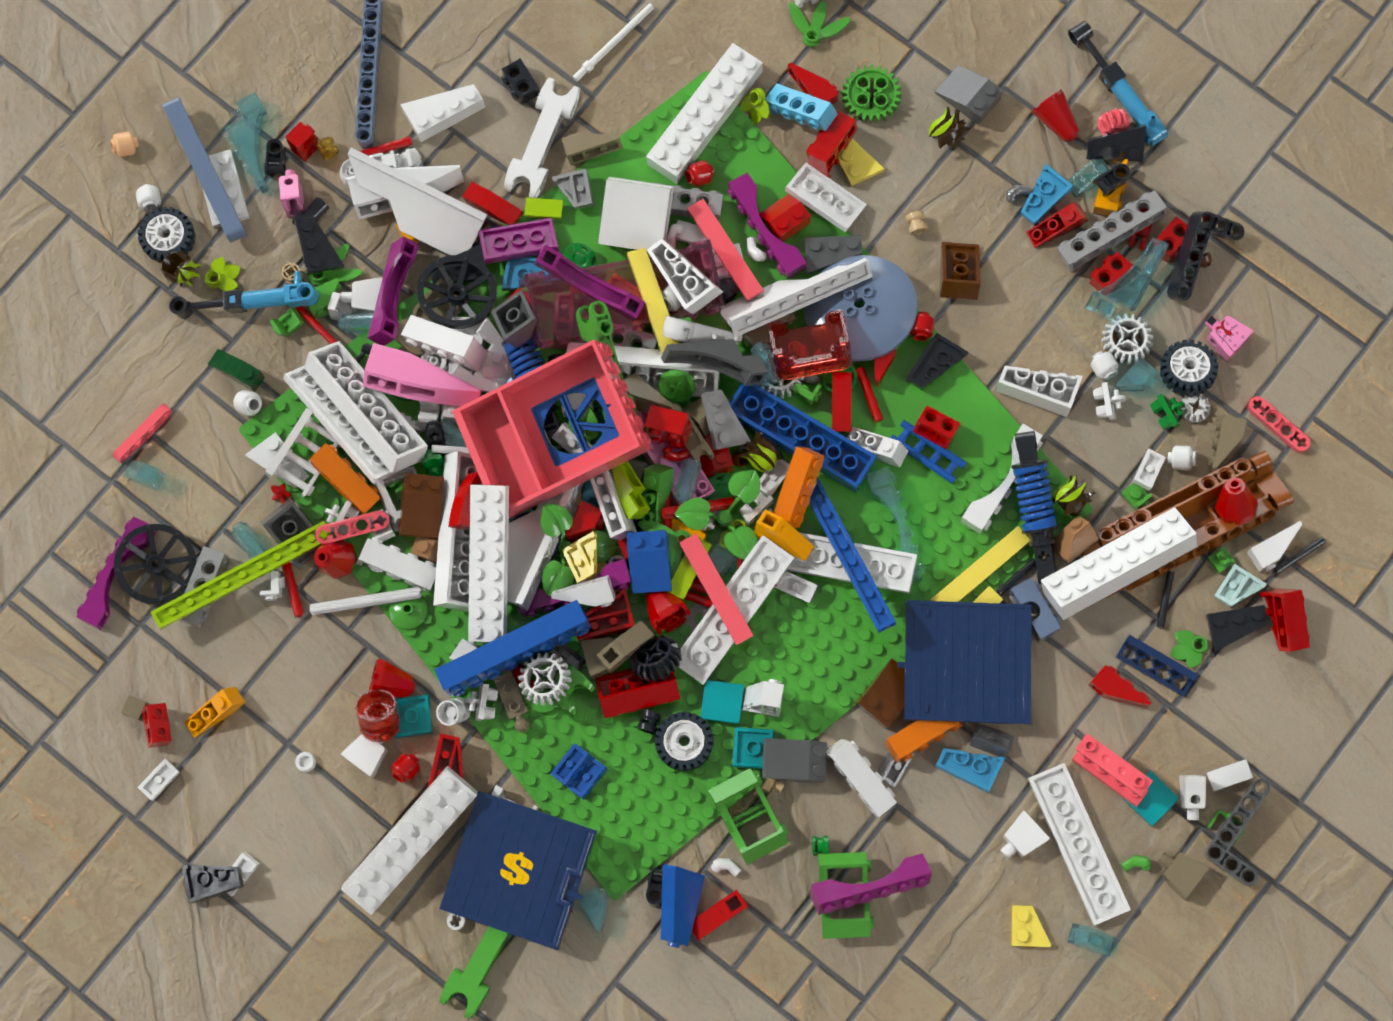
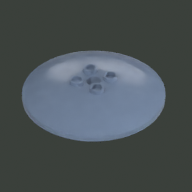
[804,255,918,361]

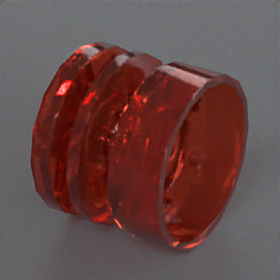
[355,689,401,742]

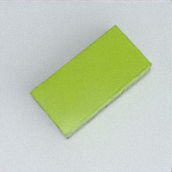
[524,198,564,220]

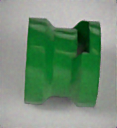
[812,835,829,856]

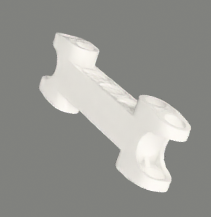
[504,78,580,198]

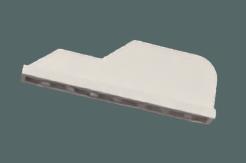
[348,148,487,255]
[720,258,873,337]
[507,482,584,610]

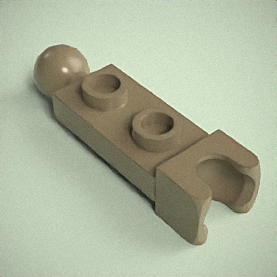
[672,403,714,467]
[493,670,530,733]

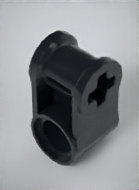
[264,139,286,176]
[1093,163,1130,197]
[425,420,448,457]
[646,867,663,907]

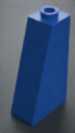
[661,864,705,948]

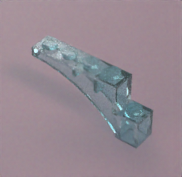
[225,92,269,194]
[1084,237,1169,321]

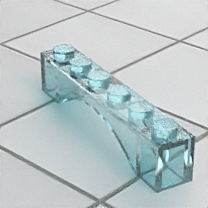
[866,467,925,582]

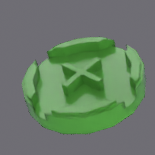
[657,370,696,402]

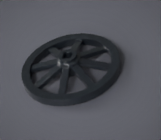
[417,255,497,329]
[114,524,197,604]

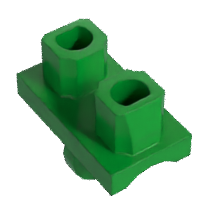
[1150,394,1185,430]
[422,449,444,477]

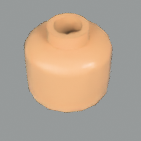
[110,131,139,157]

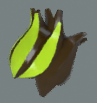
[929,107,971,149]
[161,250,202,287]
[738,430,783,472]
[1051,475,1095,517]

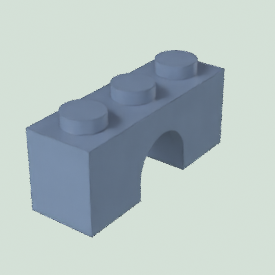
[1009,578,1061,642]

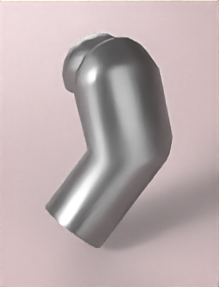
[1006,185,1031,202]

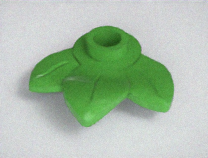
[1171,630,1209,668]

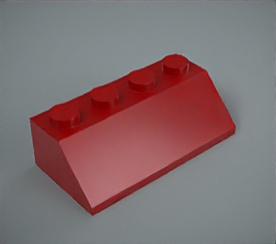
[595,669,681,718]

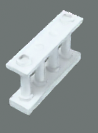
[264,408,341,498]

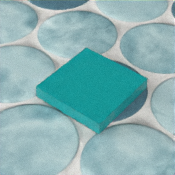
[701,680,744,724]
[390,694,433,739]
[732,727,774,769]
[1123,770,1179,827]

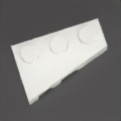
[245,432,310,489]

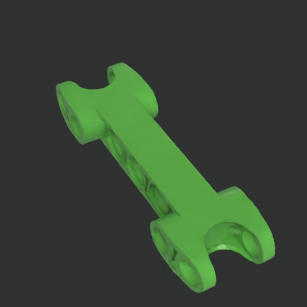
[576,301,638,419]
[480,615,596,715]
[439,926,510,1020]

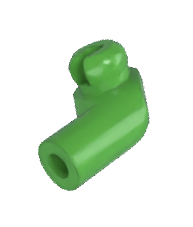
[1120,855,1152,872]

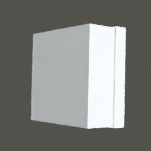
[598,177,674,251]

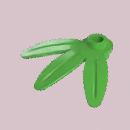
[789,1,851,47]
[308,244,363,286]
[638,521,691,579]

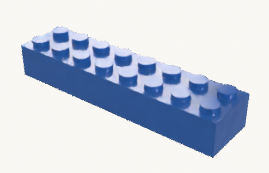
[729,383,877,493]
[434,600,592,697]

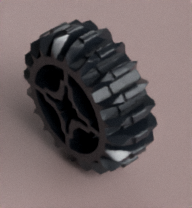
[629,635,682,682]

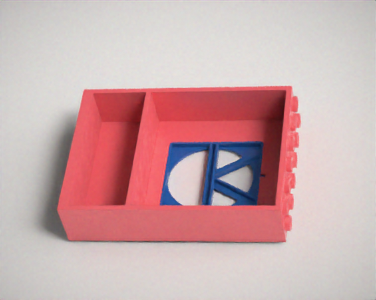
[452,340,651,519]

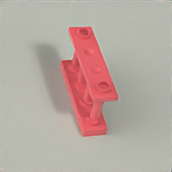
[1072,733,1153,808]

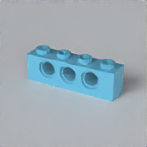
[766,83,838,131]

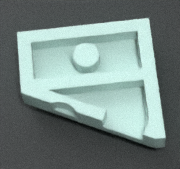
[1213,564,1267,607]

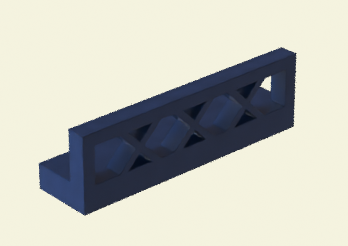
[1115,634,1198,698]

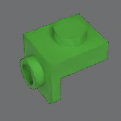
[270,307,304,336]

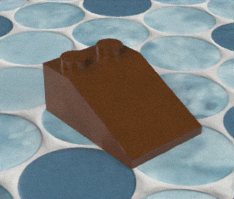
[940,242,981,300]
[399,473,444,539]
[855,658,905,728]

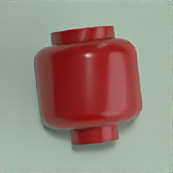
[685,160,714,187]
[910,312,935,341]
[391,754,420,783]

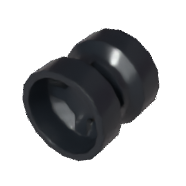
[637,709,661,734]

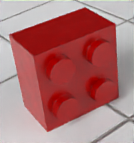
[645,405,692,449]

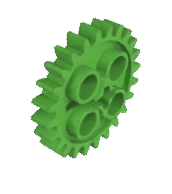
[842,64,902,124]

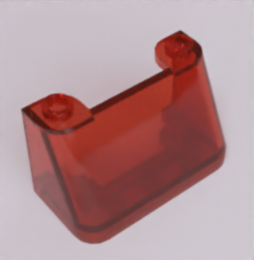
[767,309,852,380]

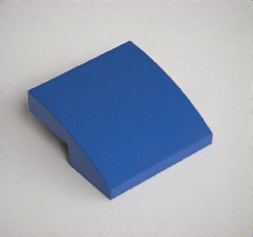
[551,743,607,800]

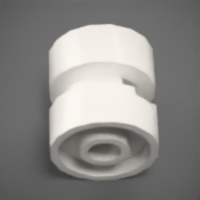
[436,697,471,726]

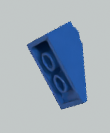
[627,530,672,594]

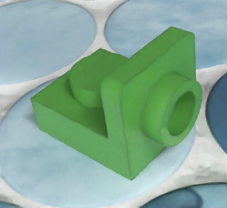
[792,383,823,406]
[1121,483,1153,511]

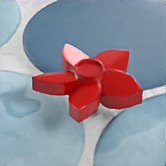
[271,483,292,504]

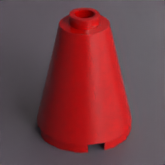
[1031,89,1079,143]

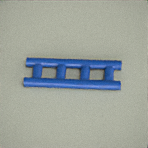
[891,420,967,484]

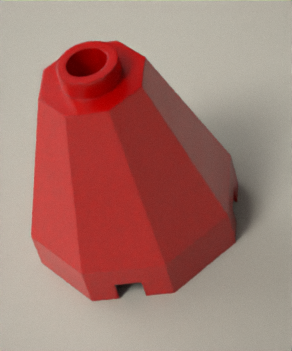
[1215,478,1258,525]
[314,539,358,579]
[645,591,691,634]
[368,659,416,700]

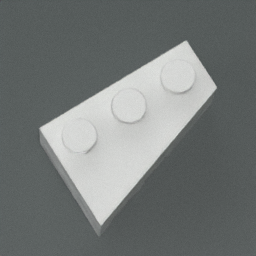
[741,679,784,717]

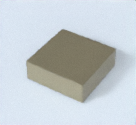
[121,695,148,721]

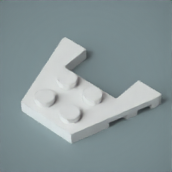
[451,318,516,393]

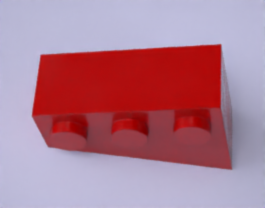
[806,110,857,178]
[1260,588,1310,652]
[576,589,634,644]
[427,733,464,788]

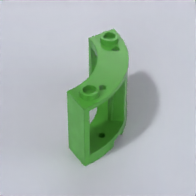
[708,768,789,865]
[818,852,874,939]

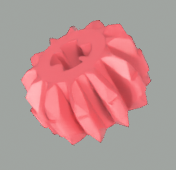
[1098,108,1130,135]

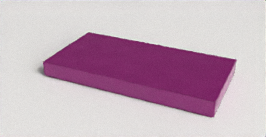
[479,218,559,264]

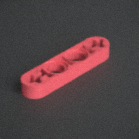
[1247,396,1310,453]
[113,404,172,463]
[315,510,389,544]

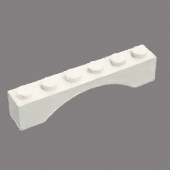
[961,424,1043,534]

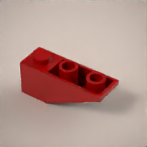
[1026,202,1089,248]
[1088,665,1151,708]
[692,890,748,941]

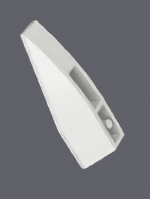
[347,165,464,220]

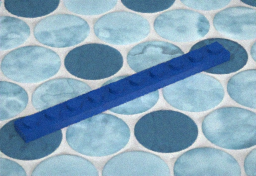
[809,478,896,633]

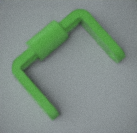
[1207,810,1245,845]

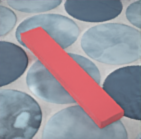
[687,199,764,302]
[679,534,753,645]

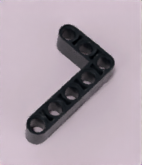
[1167,211,1245,301]

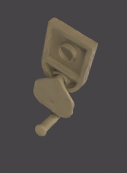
[395,278,470,355]

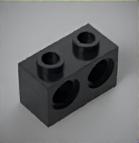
[501,58,540,105]

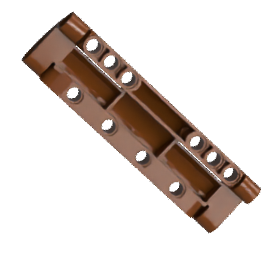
[1081,451,1294,598]

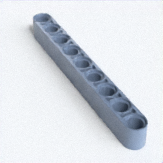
[355,0,383,149]
[162,97,247,243]

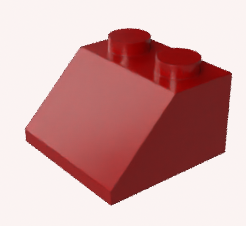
[759,194,811,242]
[700,433,734,478]
[565,500,606,543]

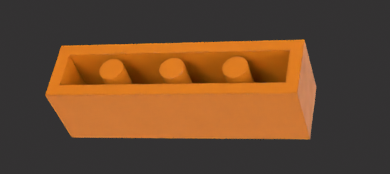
[308,443,381,515]
[773,446,825,528]
[884,721,962,763]

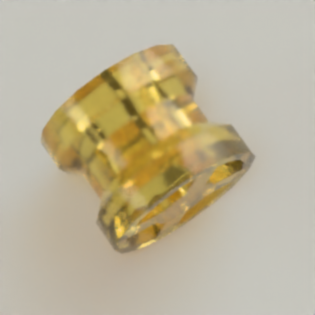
[316,137,339,160]

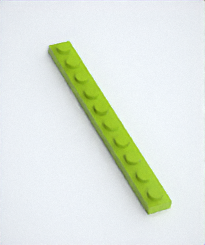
[151,521,331,630]

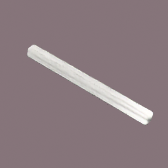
[310,587,422,615]

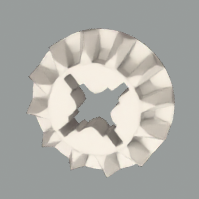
[1181,393,1211,423]

